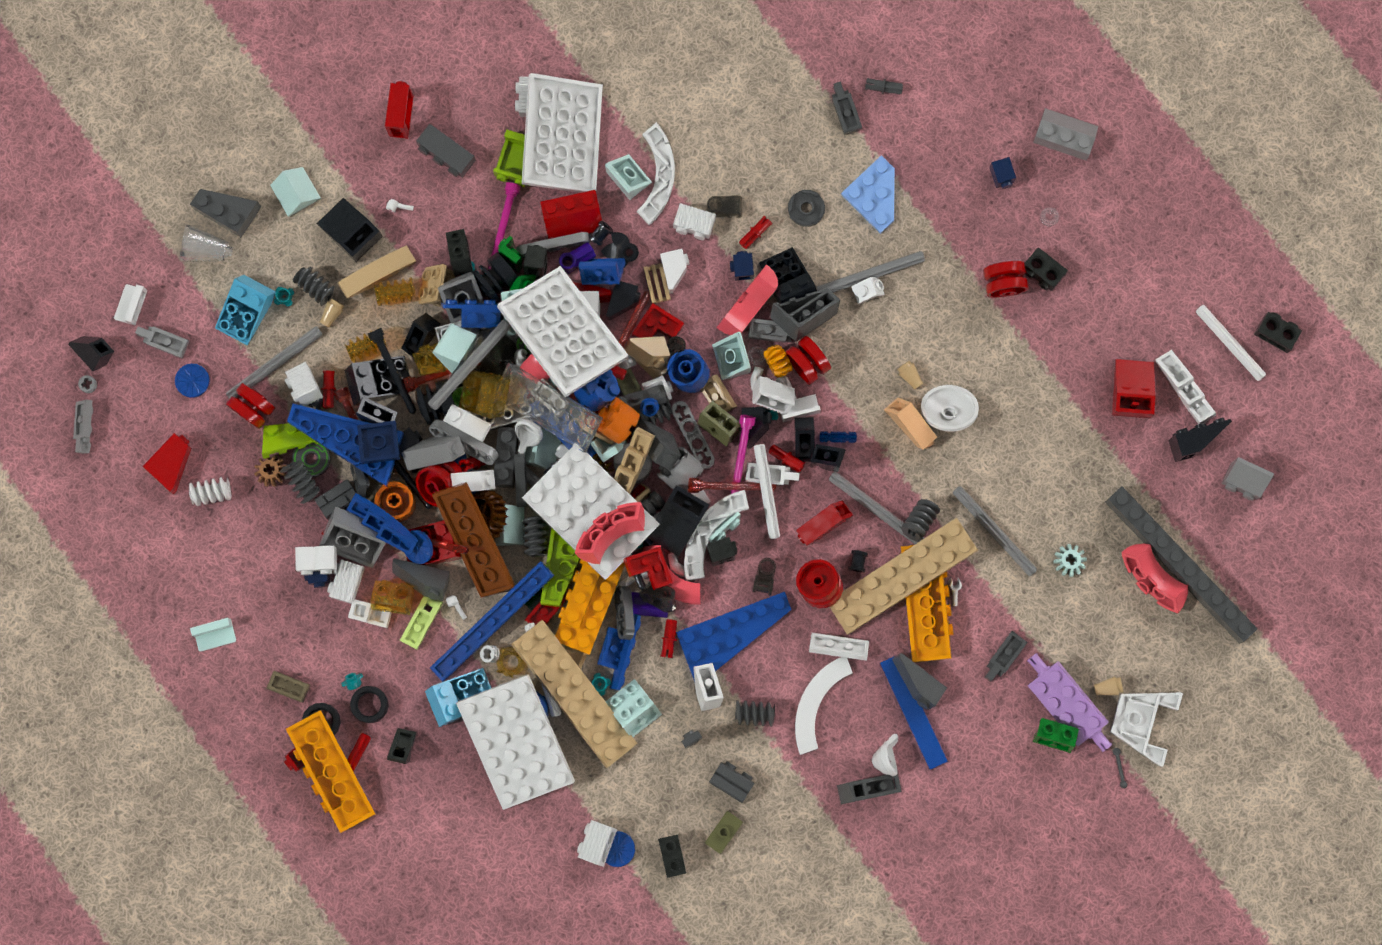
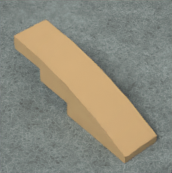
[338,245,416,299]
[613,427,655,494]

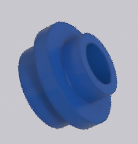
[640,398,659,417]

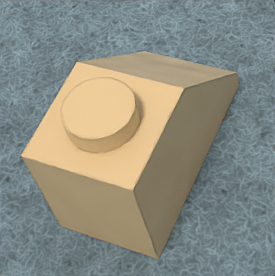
[623,336,671,368]

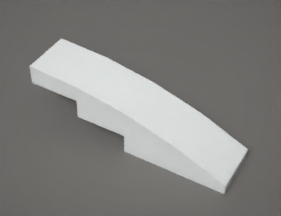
[1155,350,1216,424]

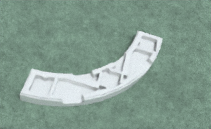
[637,122,675,225]
[684,490,749,581]
[795,657,853,755]

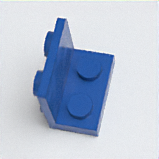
[578,258,626,285]

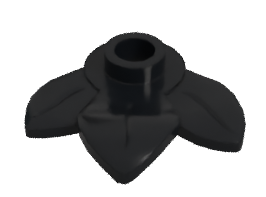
[601,232,639,268]

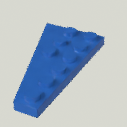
[287,404,404,487]
[676,592,792,682]

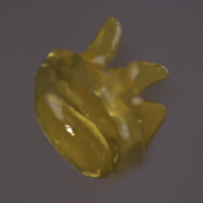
[496,646,526,678]

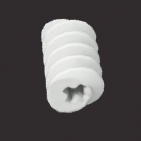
[189,477,232,506]

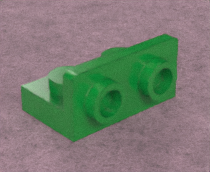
[498,236,523,273]
[1033,718,1079,753]

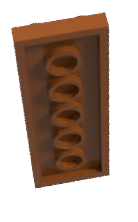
[432,482,515,598]

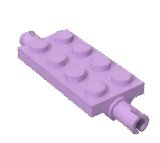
[1027,653,1112,752]

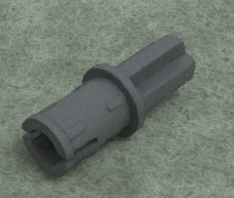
[865,78,903,95]

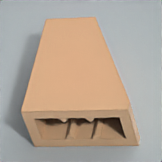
[884,398,937,449]

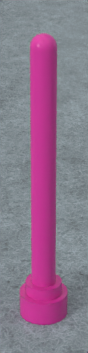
[488,182,521,269]
[731,415,756,494]

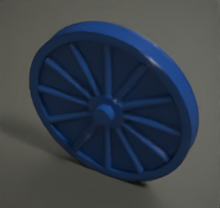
[175,363,210,398]
[404,530,433,564]
[605,831,635,867]

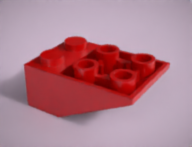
[1112,359,1155,419]
[406,520,462,566]

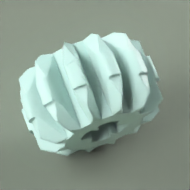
[1053,544,1087,577]

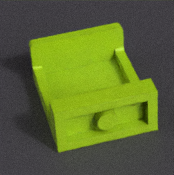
[493,129,530,187]

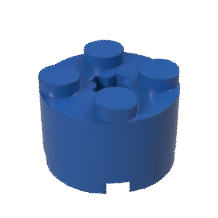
[667,349,710,393]
[574,369,620,411]

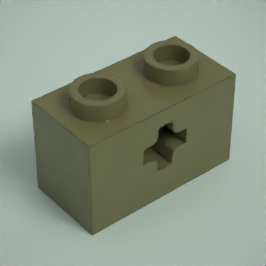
[697,401,741,447]

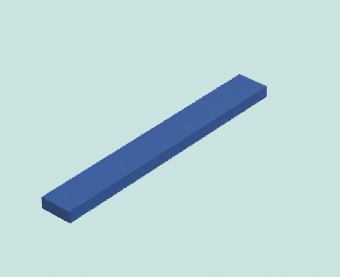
[430,561,555,682]

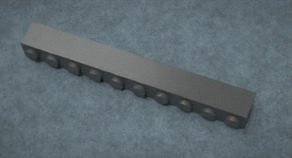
[1105,486,1258,644]

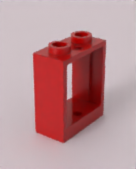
[385,81,414,139]

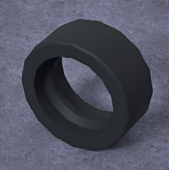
[350,686,389,723]
[302,703,341,735]

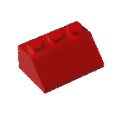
[540,190,602,239]

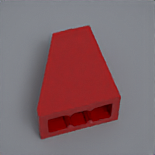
[142,433,192,494]
[796,500,854,546]

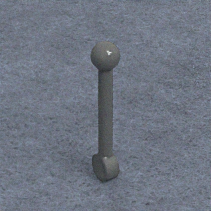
[1113,748,1128,788]

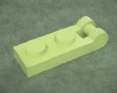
[400,596,443,650]

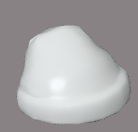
[515,418,543,454]
[872,734,899,777]

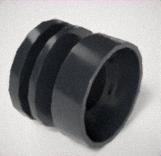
[471,252,518,303]
[416,378,455,425]

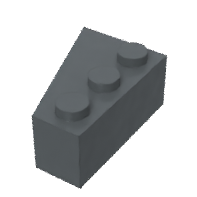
[190,189,261,238]
[770,288,840,341]

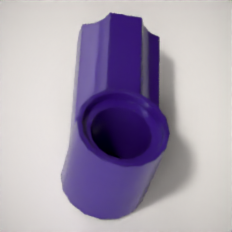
[559,242,596,274]

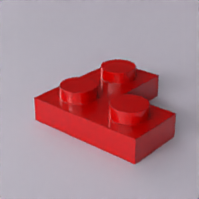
[632,303,684,340]
[623,547,673,590]

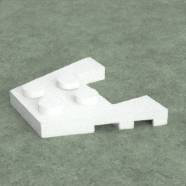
[1110,692,1183,767]

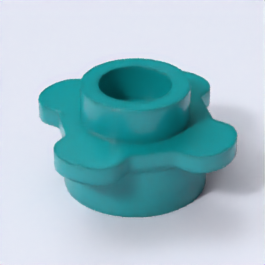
[274,287,294,307]
[341,673,363,690]
[592,673,611,696]

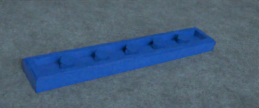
[880,657,948,770]

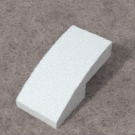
[348,599,393,628]

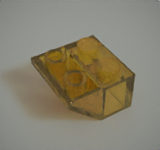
[459,371,510,419]

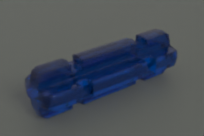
[819,431,857,443]

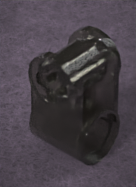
[706,195,742,218]
[752,558,776,596]
[639,581,676,613]

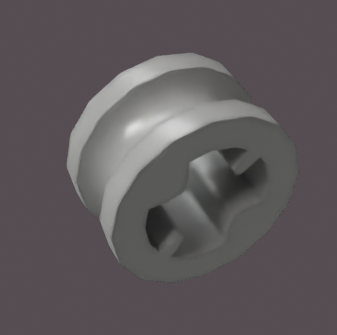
[78,375,97,393]

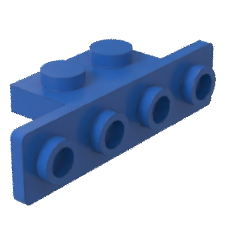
[441,299,500,328]
[597,614,641,690]

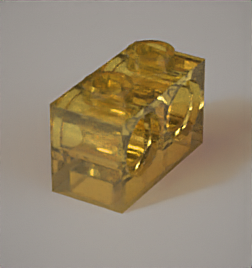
[413,342,448,375]
[370,580,414,615]

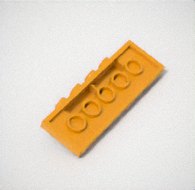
[901,545,954,662]
[555,559,625,655]
[285,710,375,833]

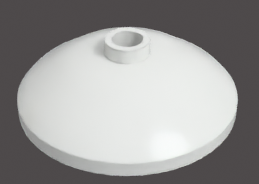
[921,385,979,431]

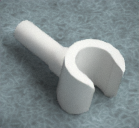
[386,199,414,213]
[948,578,962,606]
[446,595,467,620]

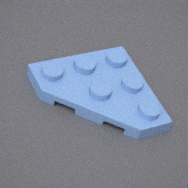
[841,155,895,234]

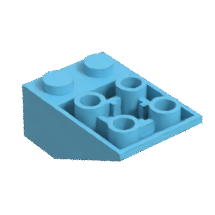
[215,275,276,346]
[425,668,491,727]

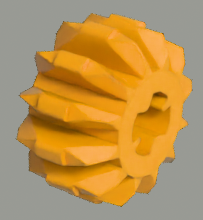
[764,344,792,377]

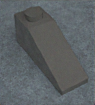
[392,558,450,601]
[892,653,947,710]
[837,774,902,805]

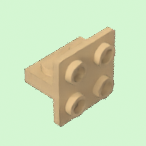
[418,264,455,307]

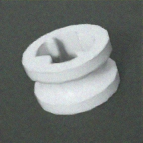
[480,645,500,663]

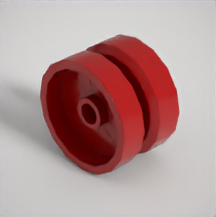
[983,261,1029,298]
[785,336,832,385]
[226,383,276,429]
[416,461,463,507]
[796,559,843,608]

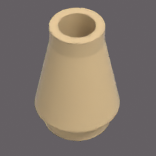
[320,298,344,327]
[897,360,923,390]
[1094,676,1124,696]

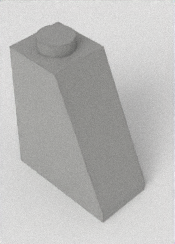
[402,436,465,470]

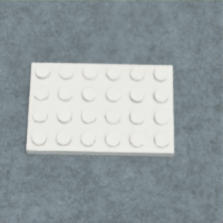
[522,73,603,193]
[497,266,629,397]
[522,442,660,580]
[456,674,575,810]

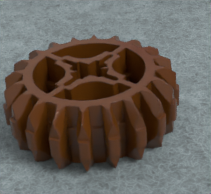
[473,490,509,541]

